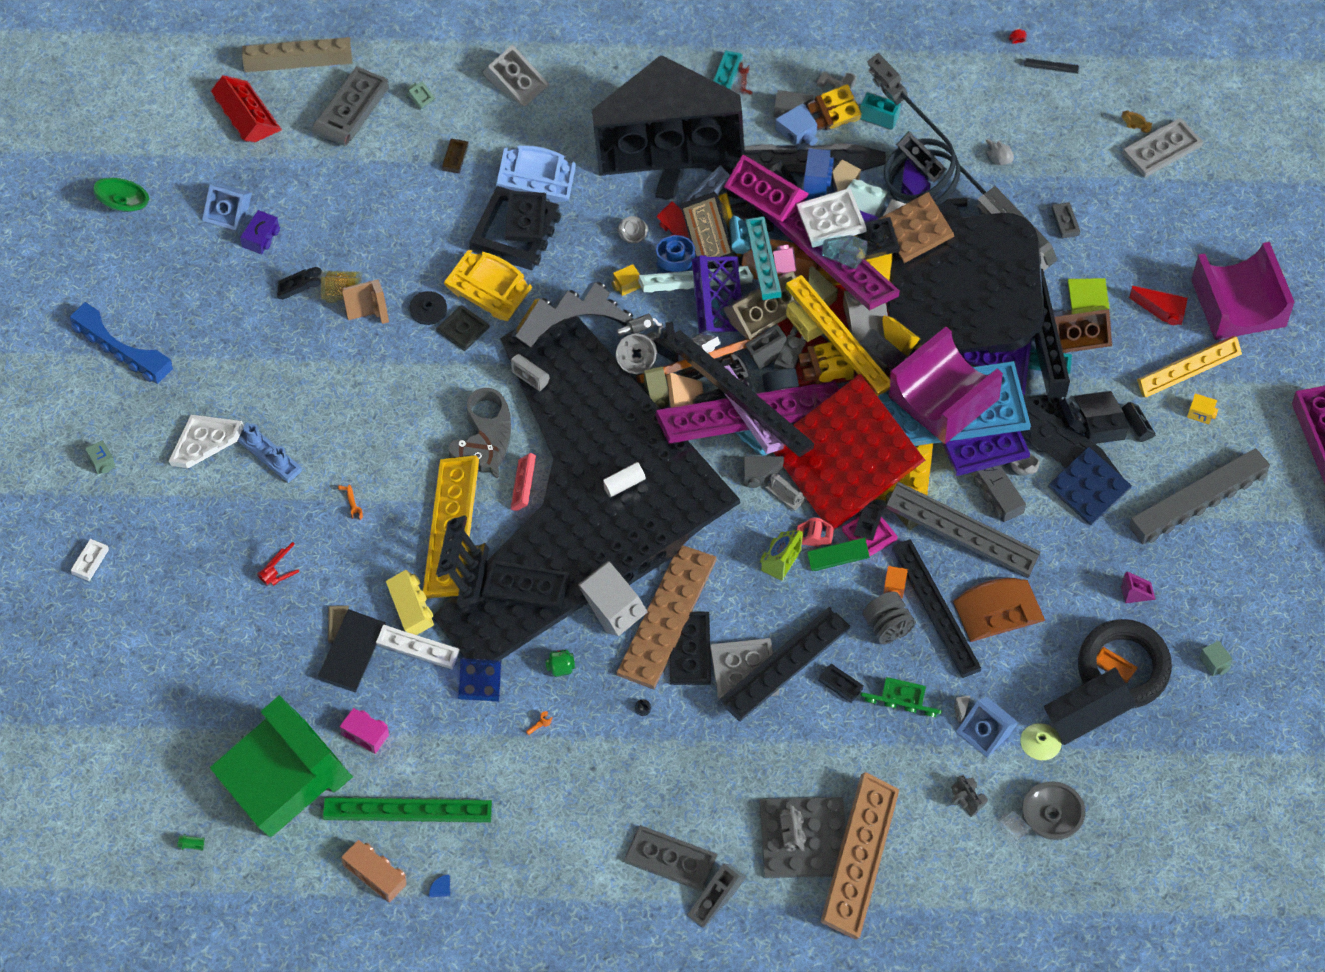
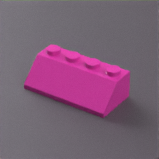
[724,155,809,222]

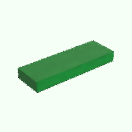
[807,538,870,571]

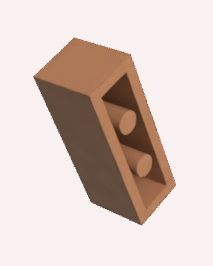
[341,840,407,903]

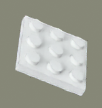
[797,188,867,248]

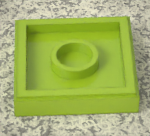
[1067,278,1109,310]

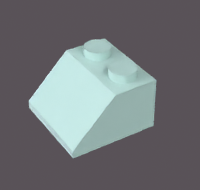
[847,179,888,218]

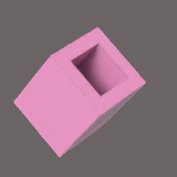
[773,244,797,274]

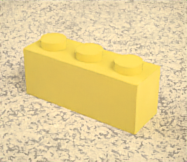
[386,570,434,635]

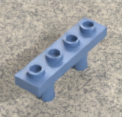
[237,422,302,483]

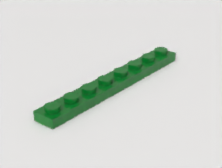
[323,798,492,823]

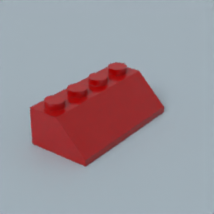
[211,75,282,142]

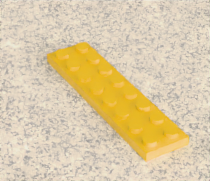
[423,455,479,599]

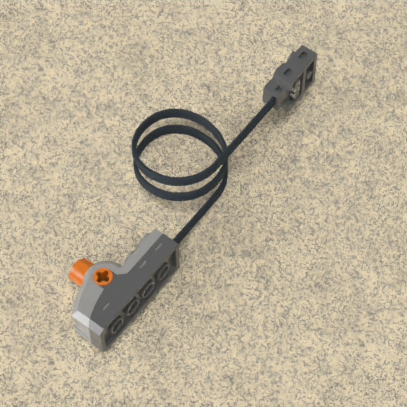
[867,53,1057,271]

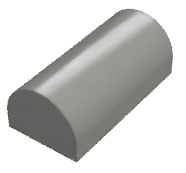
[511,354,549,391]

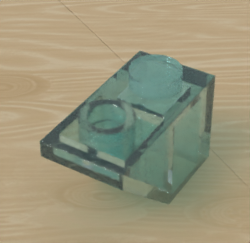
[822,235,867,269]

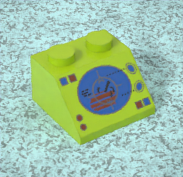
[760,530,803,581]

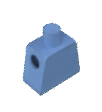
[775,103,818,145]

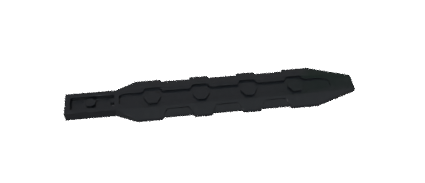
[670,144,886,174]
[969,364,1123,477]

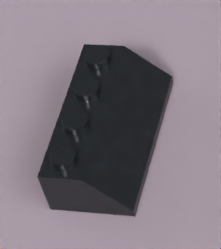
[1043,667,1137,745]

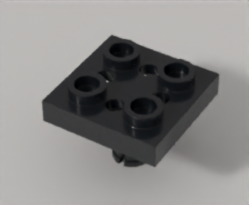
[856,217,900,260]

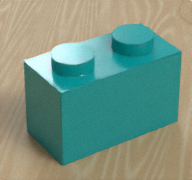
[860,92,901,130]

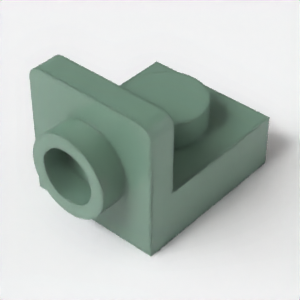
[405,81,435,110]

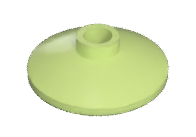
[1020,723,1061,760]

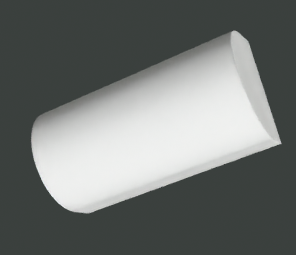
[603,462,646,497]

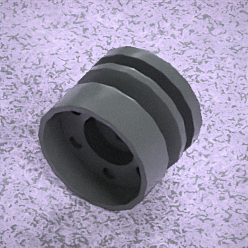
[862,591,916,645]

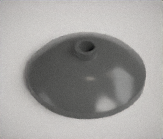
[1022,781,1085,840]

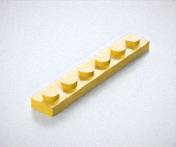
[1137,336,1242,398]

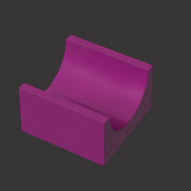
[1191,242,1295,340]
[889,327,1003,444]

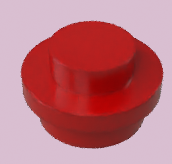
[1009,29,1027,44]

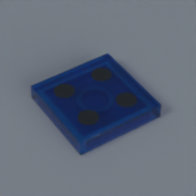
[458,658,502,702]

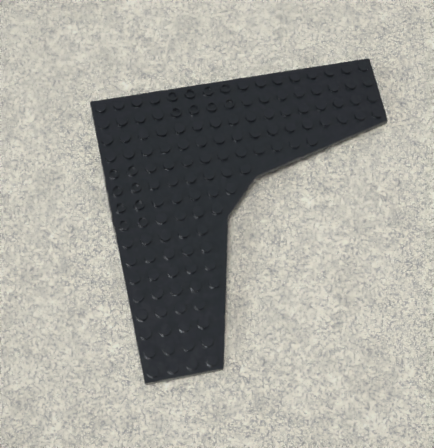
[433,306,740,675]

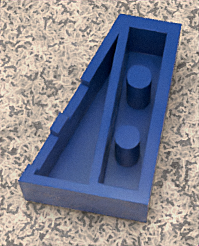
[804,149,834,202]

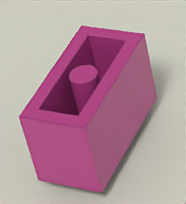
[340,708,389,754]

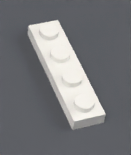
[376,625,460,669]

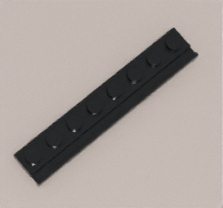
[719,607,850,722]

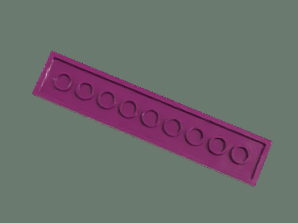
[754,205,900,310]
[655,381,839,443]

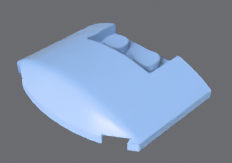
[496,146,576,202]

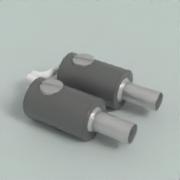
[617,313,663,352]

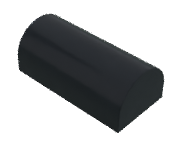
[1122,402,1156,442]

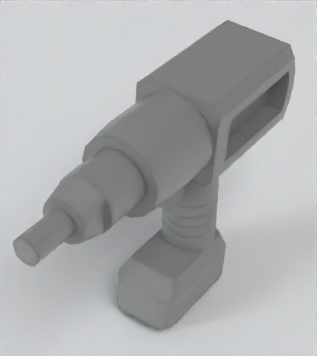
[817,72,856,90]

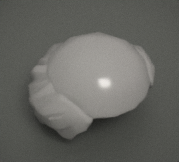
[618,216,648,244]
[1010,453,1040,476]

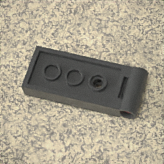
[312,66,389,146]

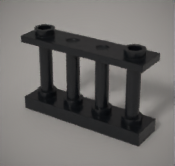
[436,515,489,607]

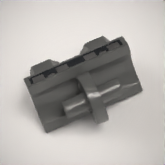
[951,774,988,817]

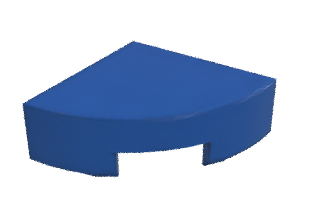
[429,874,451,897]

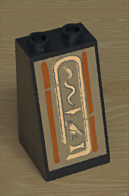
[680,191,739,269]

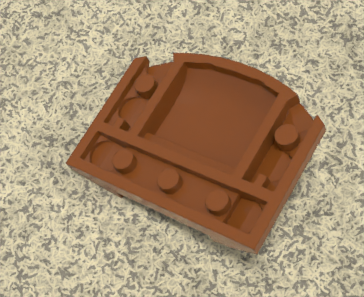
[953,577,1045,642]

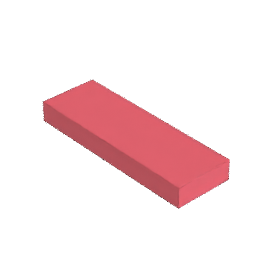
[511,453,536,511]

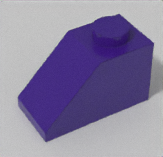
[901,160,931,202]

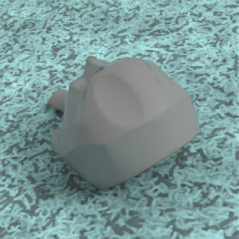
[986,139,1014,165]

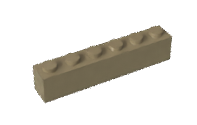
[242,37,353,72]

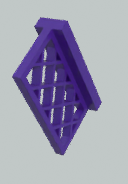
[692,255,742,334]

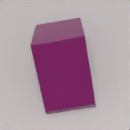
[1121,572,1155,603]

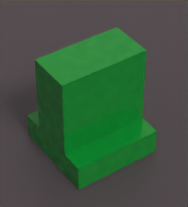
[209,695,353,837]

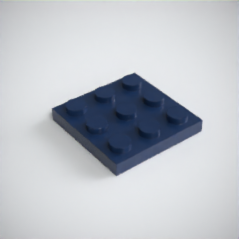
[1048,447,1132,525]

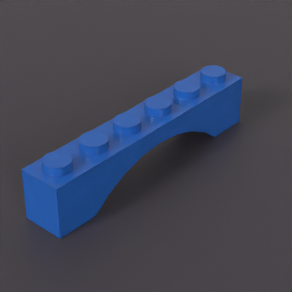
[70,302,173,384]

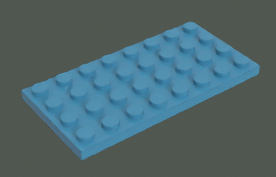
[878,361,1031,446]

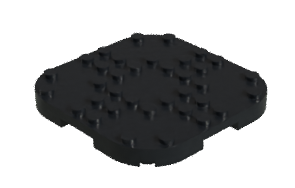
[889,212,1044,356]

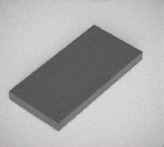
[624,825,718,892]

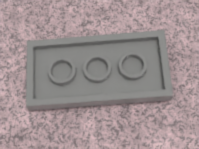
[1122,118,1203,178]

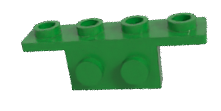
[861,677,942,717]

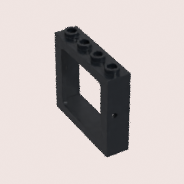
[469,186,562,271]

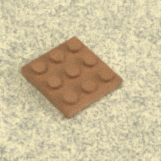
[879,192,954,263]

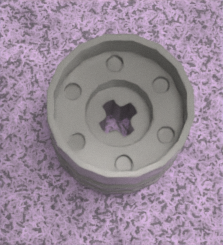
[616,333,657,374]

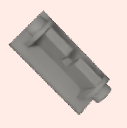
[765,474,807,511]
[780,805,806,851]

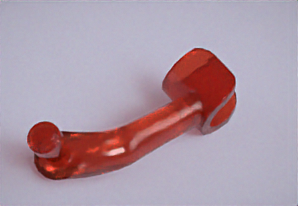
[739,62,752,95]

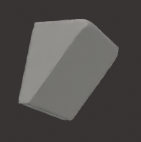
[954,695,970,724]

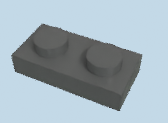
[1051,202,1080,239]

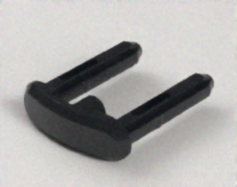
[681,353,753,404]

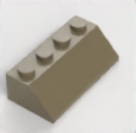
[723,271,801,340]

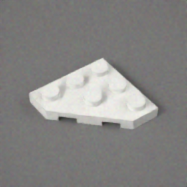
[169,415,244,468]

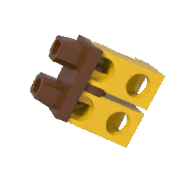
[806,84,862,131]
[798,342,854,385]

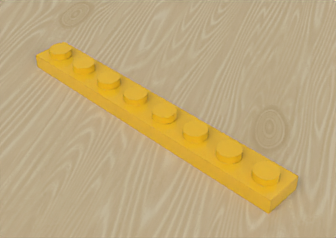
[785,275,890,396]

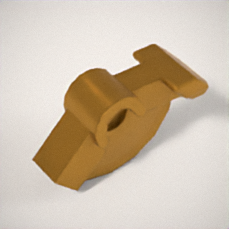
[1121,110,1152,133]

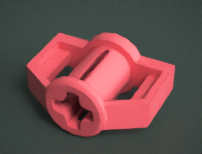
[797,518,834,547]

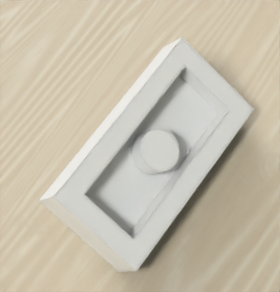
[692,334,720,353]
[71,539,109,581]

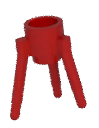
[257,542,299,586]

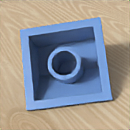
[202,183,252,231]
[956,697,1018,757]

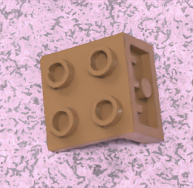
[342,279,389,324]

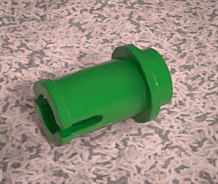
[178,834,205,851]

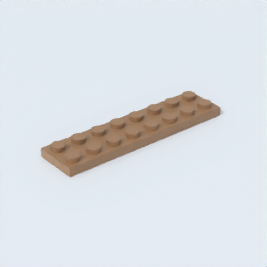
[617,545,716,690]
[820,772,900,940]

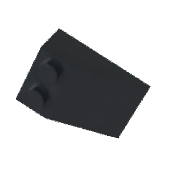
[1074,391,1128,444]

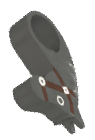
[449,388,511,478]

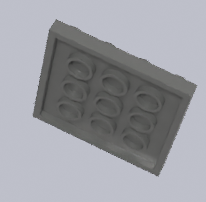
[760,797,846,879]

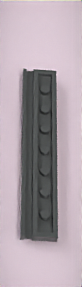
[885,482,1040,578]

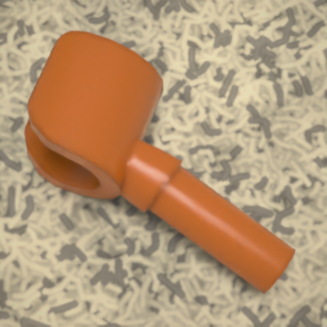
[526,711,553,735]

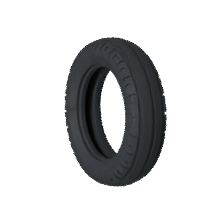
[1078,619,1172,708]

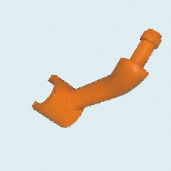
[338,485,363,520]

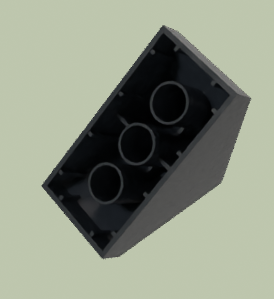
[592,55,745,176]

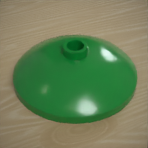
[93,178,149,212]

